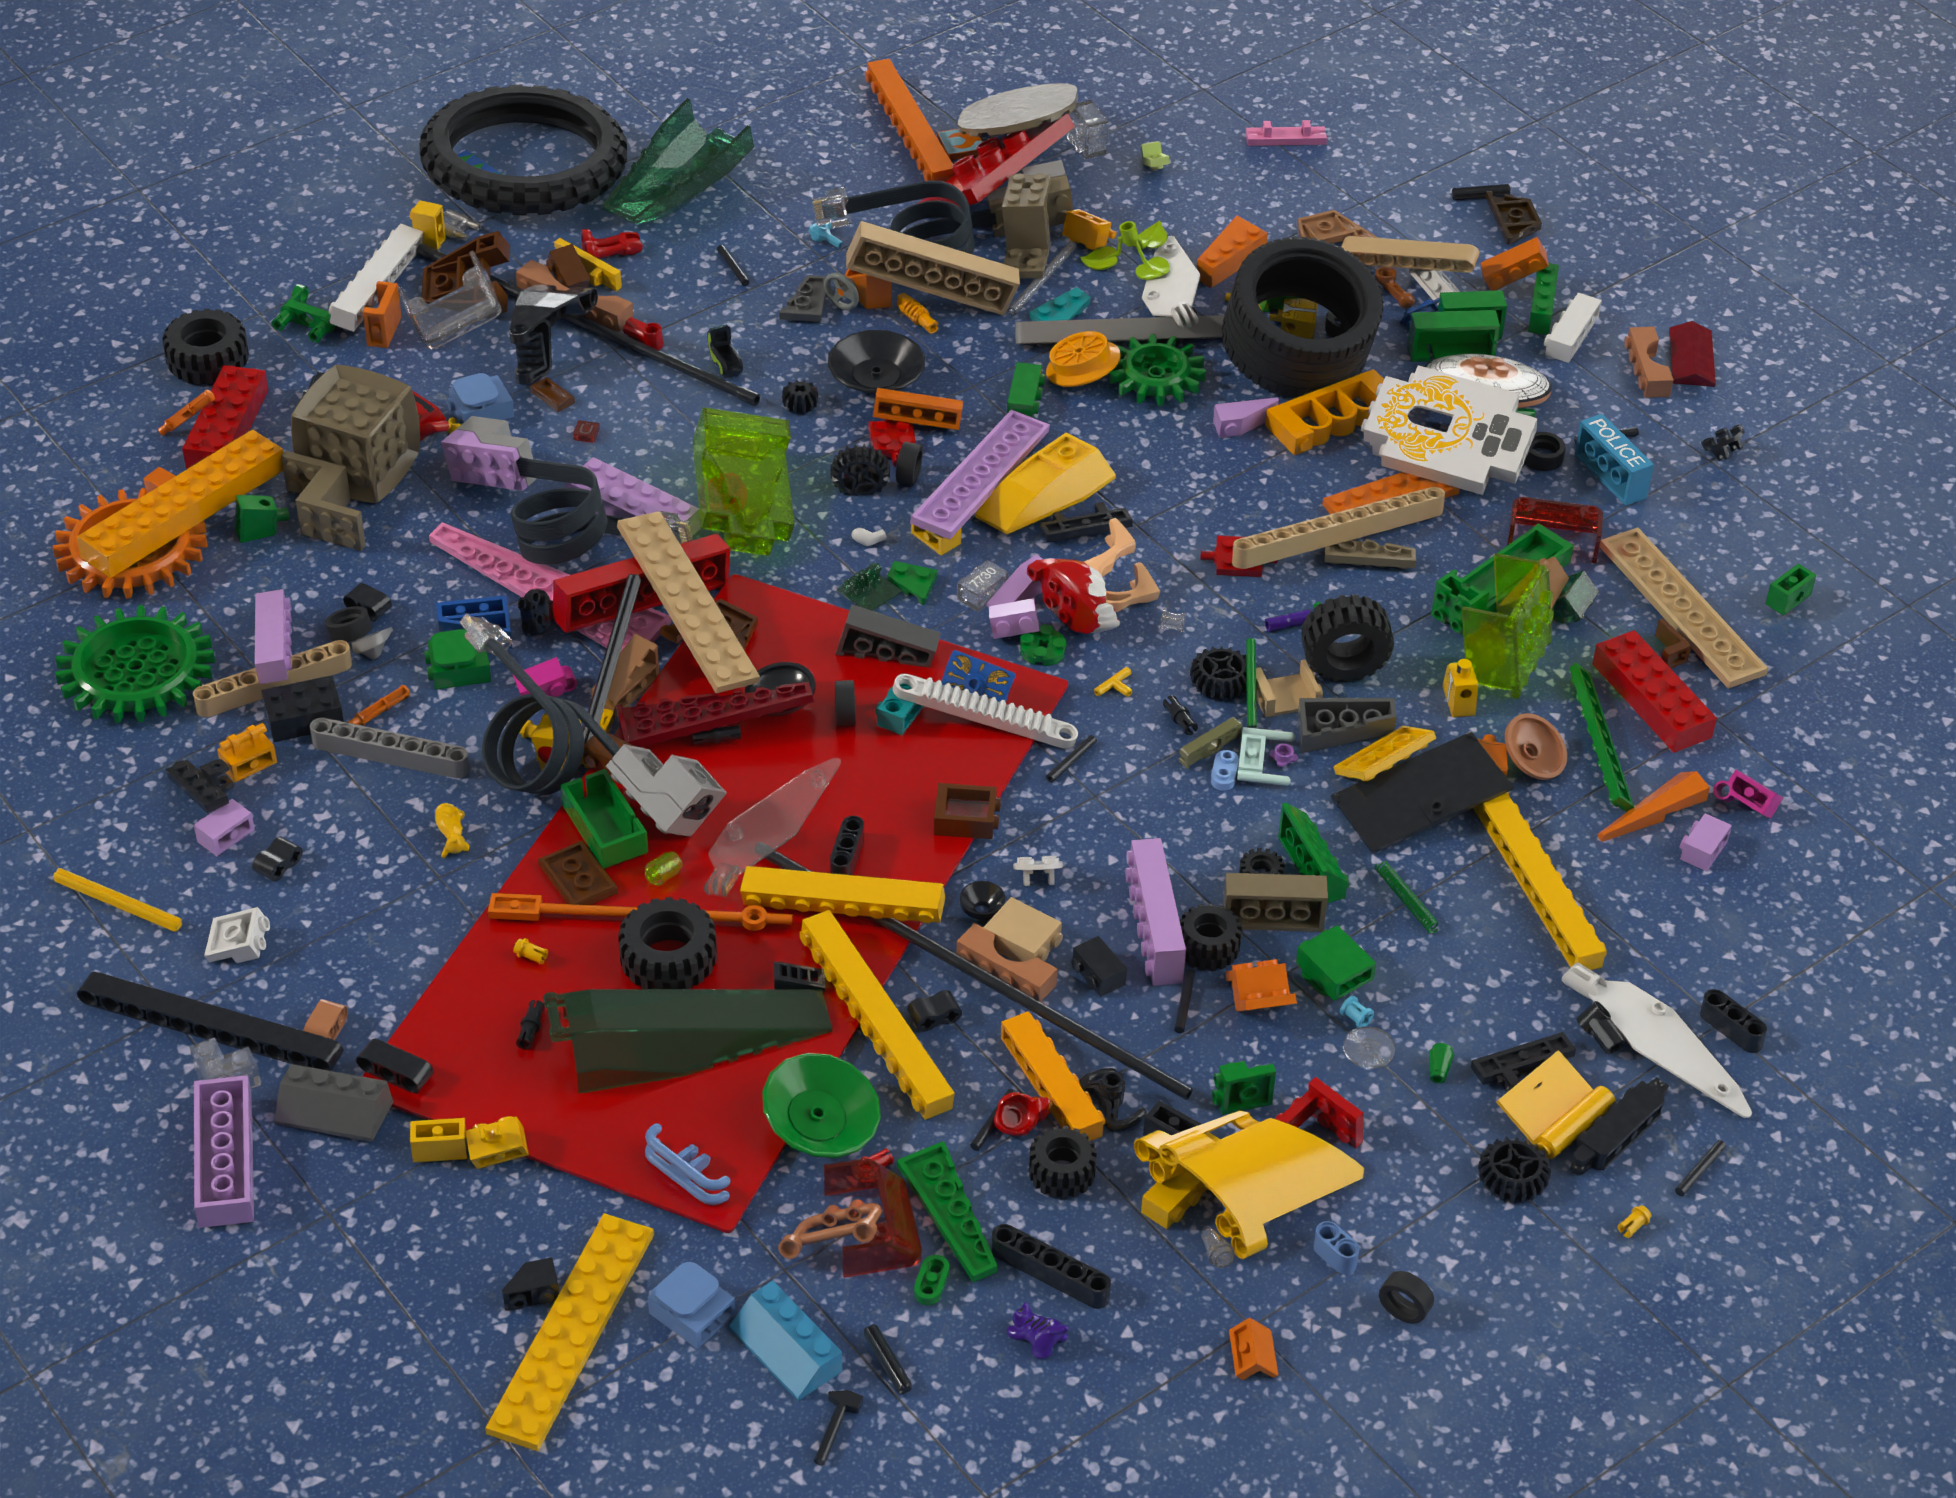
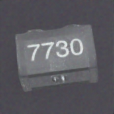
[957,560,1008,612]

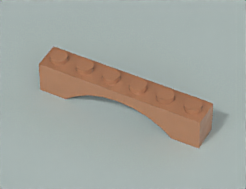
[516,260,633,332]

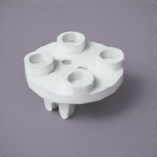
[1013,856,1063,886]

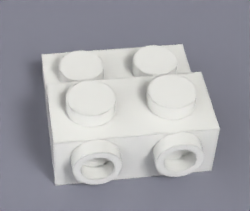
[204,907,270,963]

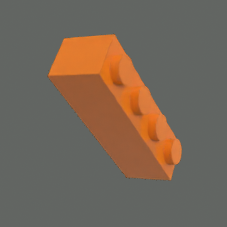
[873,388,963,430]

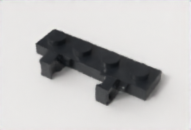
[1040,502,1133,543]
[1471,1032,1576,1092]

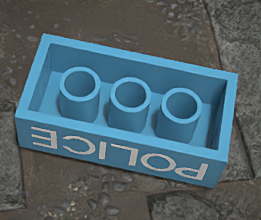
[1574,414,1654,506]

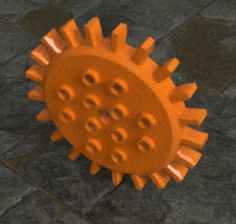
[53,488,208,599]

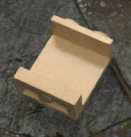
[1256,660,1323,718]

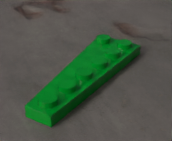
[897,1141,997,1283]

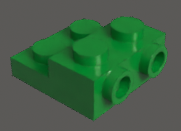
[1212,1061,1276,1115]

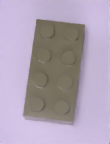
[1223,873,1328,932]

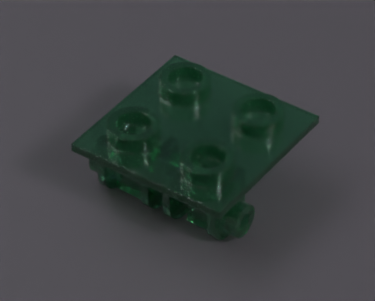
[837,563,902,611]

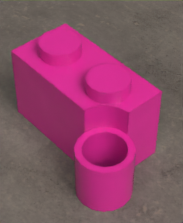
[513,657,577,697]
[1713,769,1783,818]

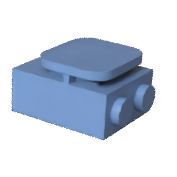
[446,373,514,425]
[648,1262,736,1349]

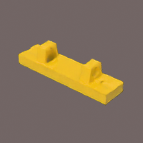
[554,238,622,291]

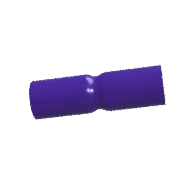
[1265,609,1310,632]

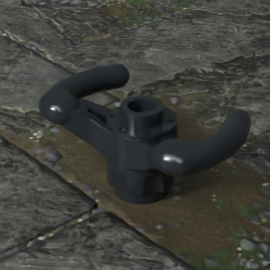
[1079,1068,1147,1131]

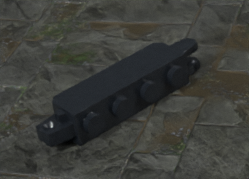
[1570,1077,1669,1176]

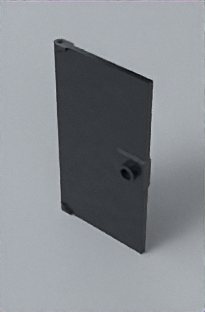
[1331,731,1514,854]

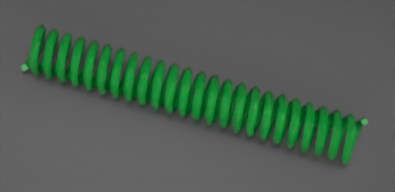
[1374,861,1439,933]

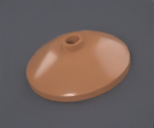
[1505,713,1567,780]

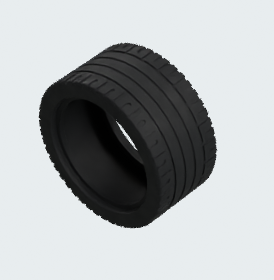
[1222,237,1384,398]

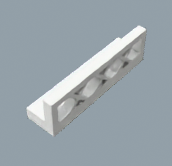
[1408,269,1460,305]

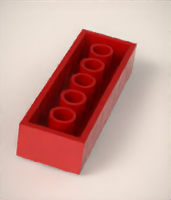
[182,365,269,469]
[1592,630,1717,753]

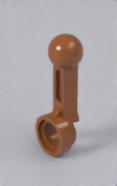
[1375,267,1415,309]

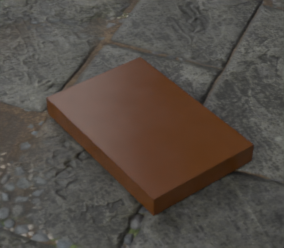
[538,841,618,905]

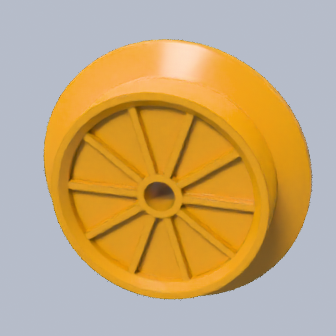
[1046,331,1121,387]

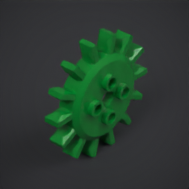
[1109,334,1206,406]

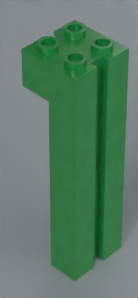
[1431,523,1574,638]

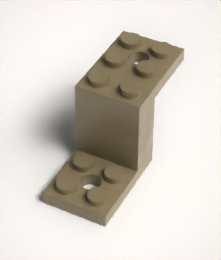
[1002,173,1052,279]
[281,451,366,551]

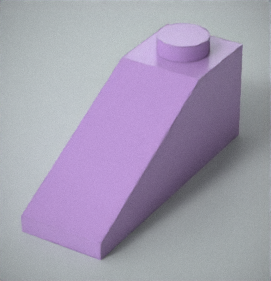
[1213,397,1279,438]
[987,555,1042,607]

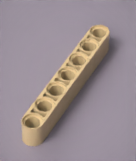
[1341,236,1480,273]
[193,640,352,717]

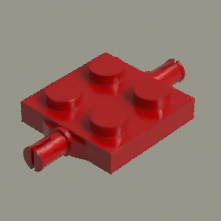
[868,419,916,467]
[1200,535,1278,577]

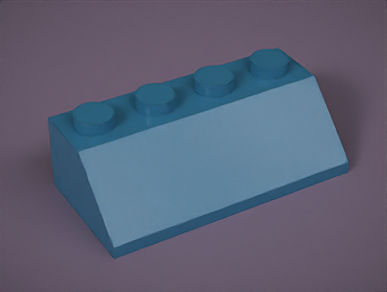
[729,1281,842,1401]

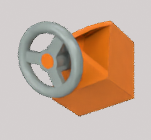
[824,269,891,310]

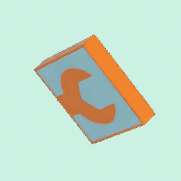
[937,129,983,160]

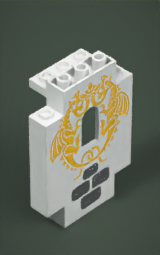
[1361,365,1537,495]

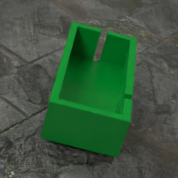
[1407,310,1500,362]
[560,769,648,869]

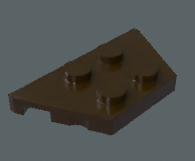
[1485,191,1542,245]

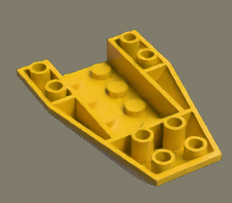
[975,432,1116,535]

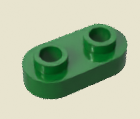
[914,1255,949,1305]

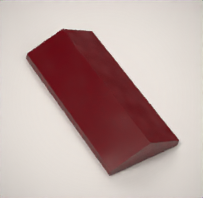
[1669,321,1716,387]

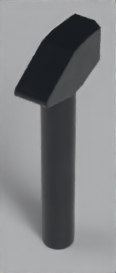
[814,1390,863,1466]

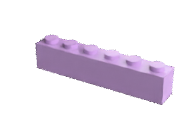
[255,589,292,684]

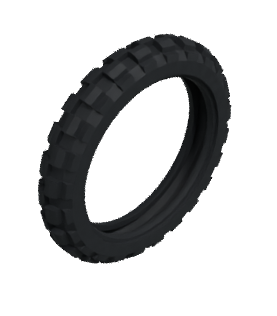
[419,84,627,216]

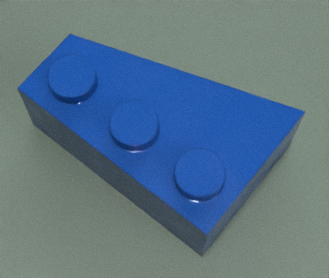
[436,595,512,649]

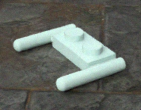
[1237,727,1295,786]

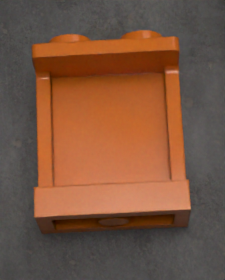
[363,281,402,348]

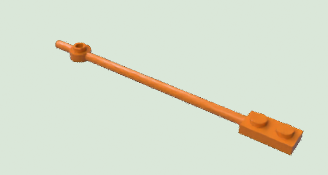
[488,893,793,931]

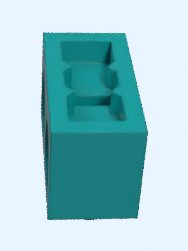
[875,683,924,735]

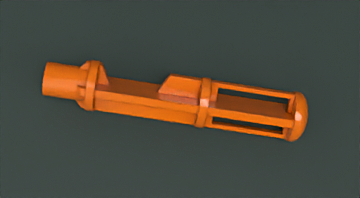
[158,390,215,436]
[347,685,410,726]

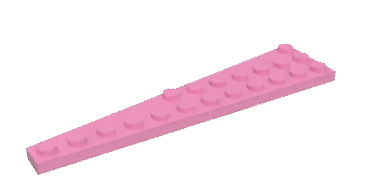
[429,522,671,652]

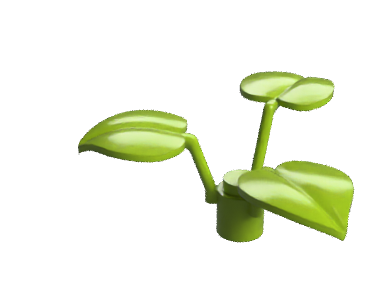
[1080,220,1170,280]

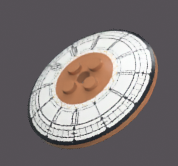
[1424,354,1552,408]

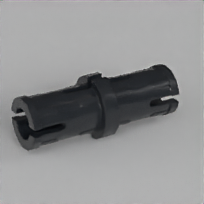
[1163,695,1198,736]
[692,724,742,745]
[516,1000,545,1050]

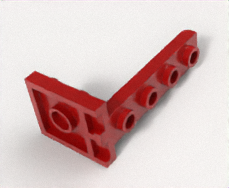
[1275,1077,1364,1149]

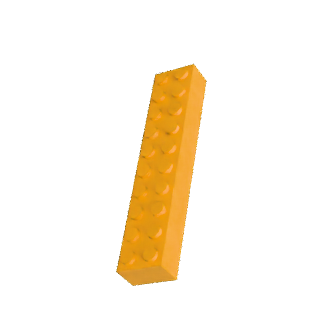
[77,429,284,578]

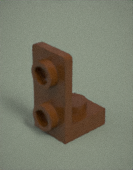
[1655,618,1691,669]

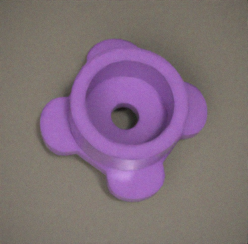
[1269,743,1298,767]

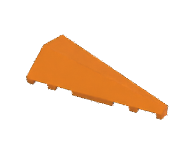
[1597,771,1710,842]

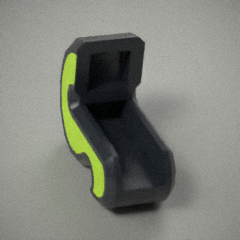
[707,324,743,378]

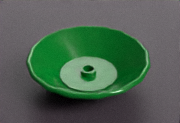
[762,1053,881,1158]

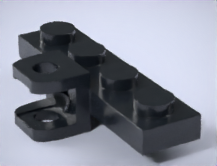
[165,759,234,813]

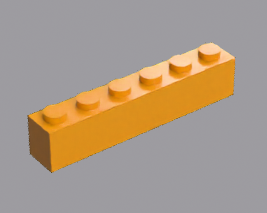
[1001,1011,1105,1140]

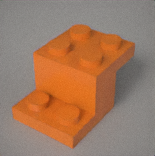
[1225,959,1297,1011]

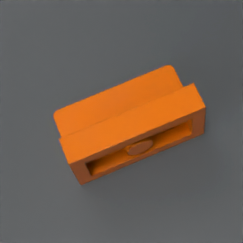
[1229,1317,1278,1380]

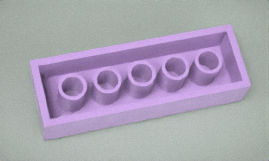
[565,457,700,538]
[1125,838,1186,986]
[194,1075,254,1228]

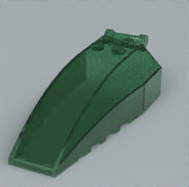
[602,98,754,224]

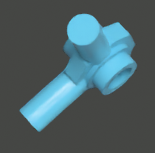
[809,220,843,249]

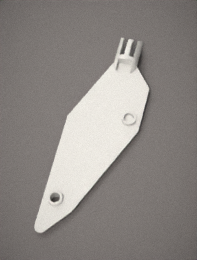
[1142,236,1200,330]
[1562,962,1752,1118]

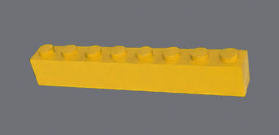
[740,866,945,923]

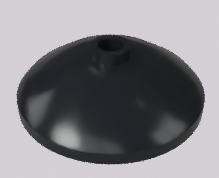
[745,662,816,716]

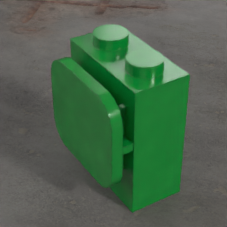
[424,629,491,690]
[1296,925,1376,1001]

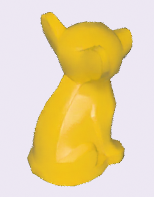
[435,803,469,858]

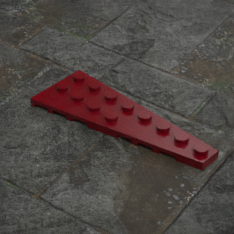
[616,682,814,748]

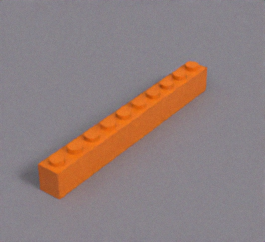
[865,59,955,182]

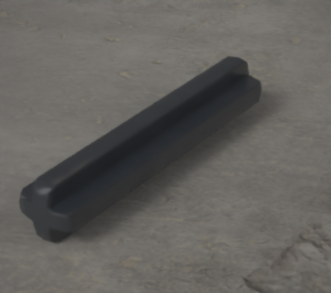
[1451,184,1511,200]
[864,1324,912,1394]

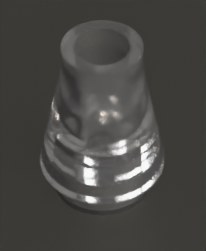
[1201,1228,1234,1268]

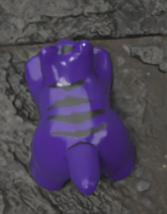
[1007,1302,1069,1359]

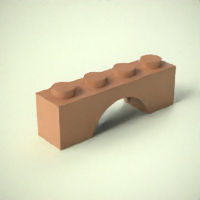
[1624,327,1673,398]
[956,923,1057,1002]

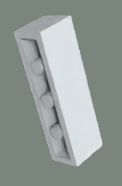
[1544,293,1602,363]

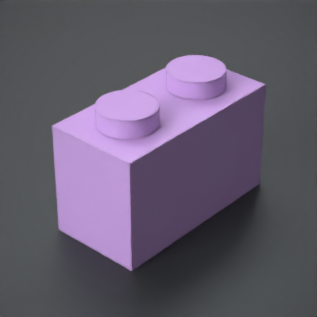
[989,598,1039,639]
[194,799,255,856]
[1680,813,1732,871]

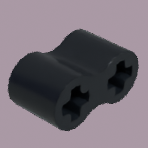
[252,836,303,882]
[907,990,962,1032]

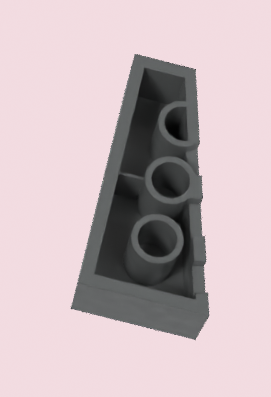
[835,604,941,668]
[1297,698,1397,753]

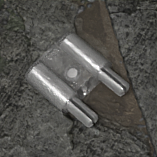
[443,209,481,241]

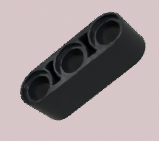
[830,816,864,876]
[1700,989,1767,1053]
[355,1038,434,1093]

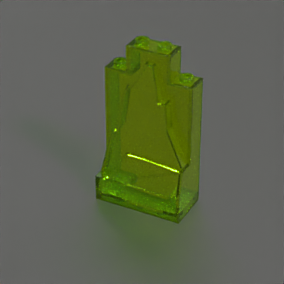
[692,407,795,556]

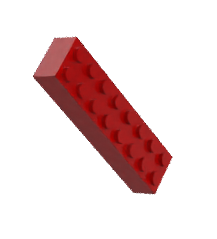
[553,534,730,633]

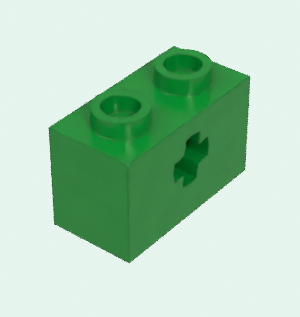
[1765,563,1816,616]

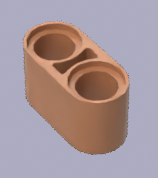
[303,999,348,1040]

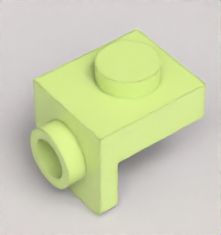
[1141,141,1170,170]

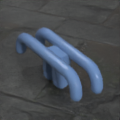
[645,1123,731,1205]

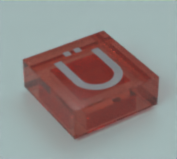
[573,420,600,443]

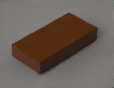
[530,377,575,412]

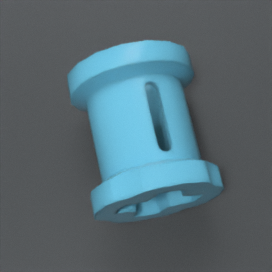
[1340,996,1374,1029]

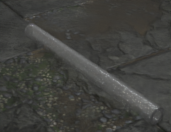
[1007,241,1077,316]

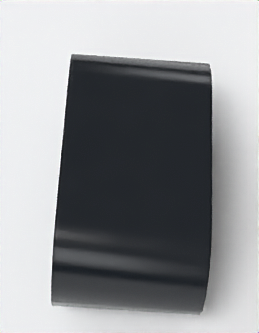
[343,583,392,622]

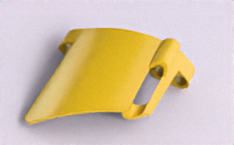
[1134,1111,1364,1259]

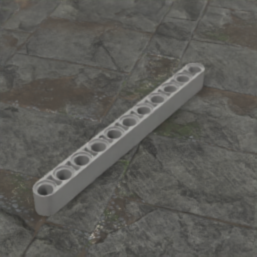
[1015,315,1225,344]

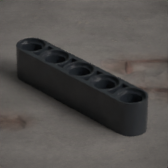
[992,1224,1111,1309]

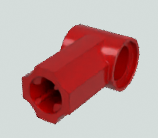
[623,317,664,350]

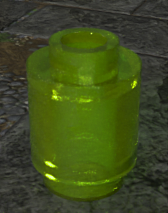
[645,852,683,886]

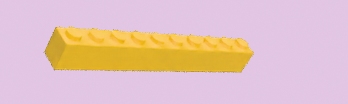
[1473,792,1607,970]
[800,910,955,1120]

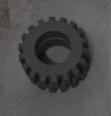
[1180,904,1242,971]
[1029,1126,1097,1199]

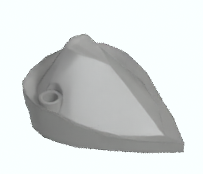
[351,627,393,660]

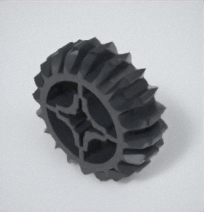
[830,443,890,496]
[1190,646,1247,701]
[1478,1136,1551,1204]

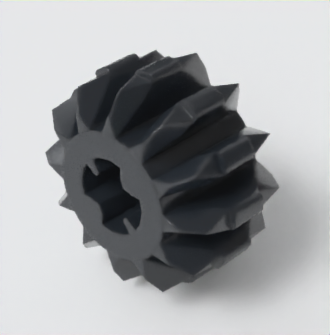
[782,380,818,414]

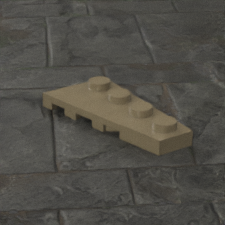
[1324,539,1416,569]

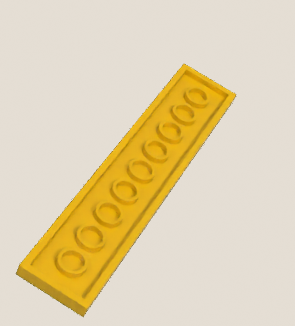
[485,1213,654,1451]

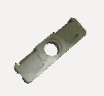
[1179,717,1243,769]

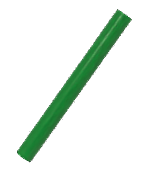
[1246,638,1257,728]

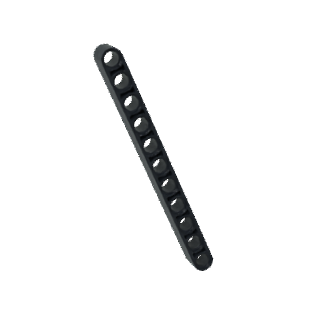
[77,971,344,1071]

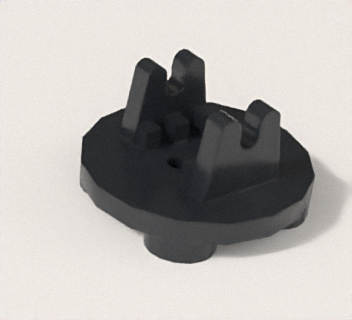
[1701,424,1745,461]
[518,589,553,635]

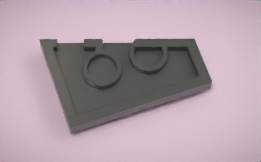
[779,275,827,322]

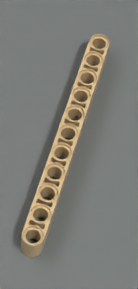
[1232,487,1445,569]

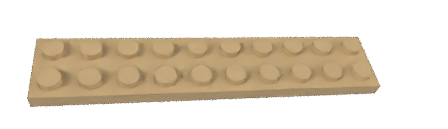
[617,511,760,693]
[1599,528,1768,689]

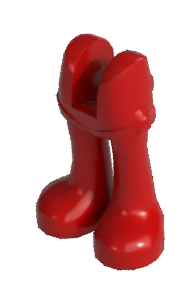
[581,229,643,259]

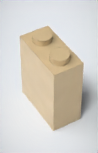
[983,897,1063,962]

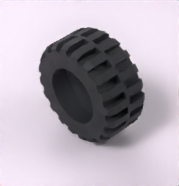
[162,309,249,385]
[1301,594,1394,682]
[618,897,717,994]

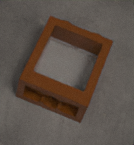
[934,783,1001,839]

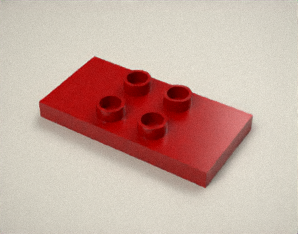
[917,113,1075,208]

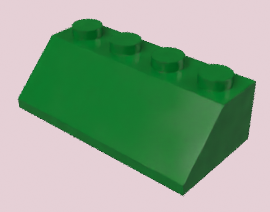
[1278,802,1349,903]

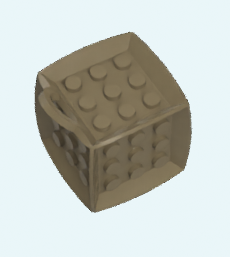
[291,364,420,503]

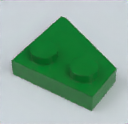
[887,561,937,605]

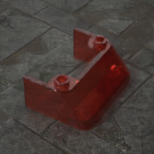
[1507,497,1603,563]
[823,1159,922,1278]

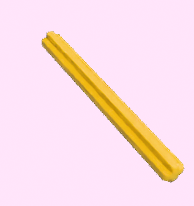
[53,868,182,932]

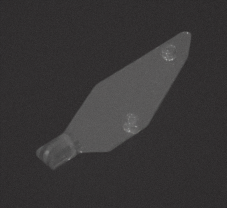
[704,758,841,897]

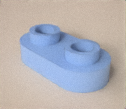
[1211,750,1239,791]

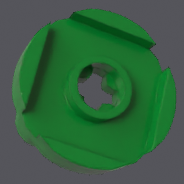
[1020,624,1066,666]

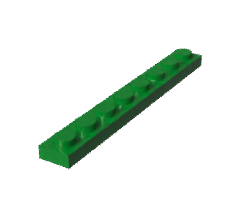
[1569,662,1634,812]

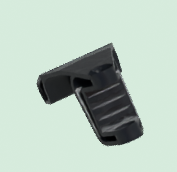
[509,284,598,385]

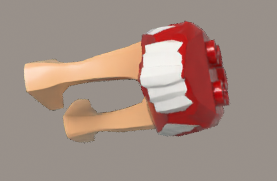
[1027,518,1160,634]

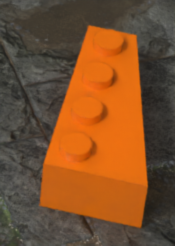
[1197,215,1268,288]

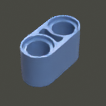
[1313,1221,1360,1274]

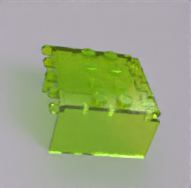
[1462,553,1554,699]

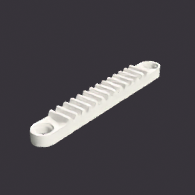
[893,674,1078,749]

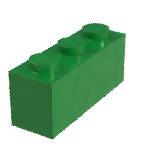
[1007,362,1046,418]

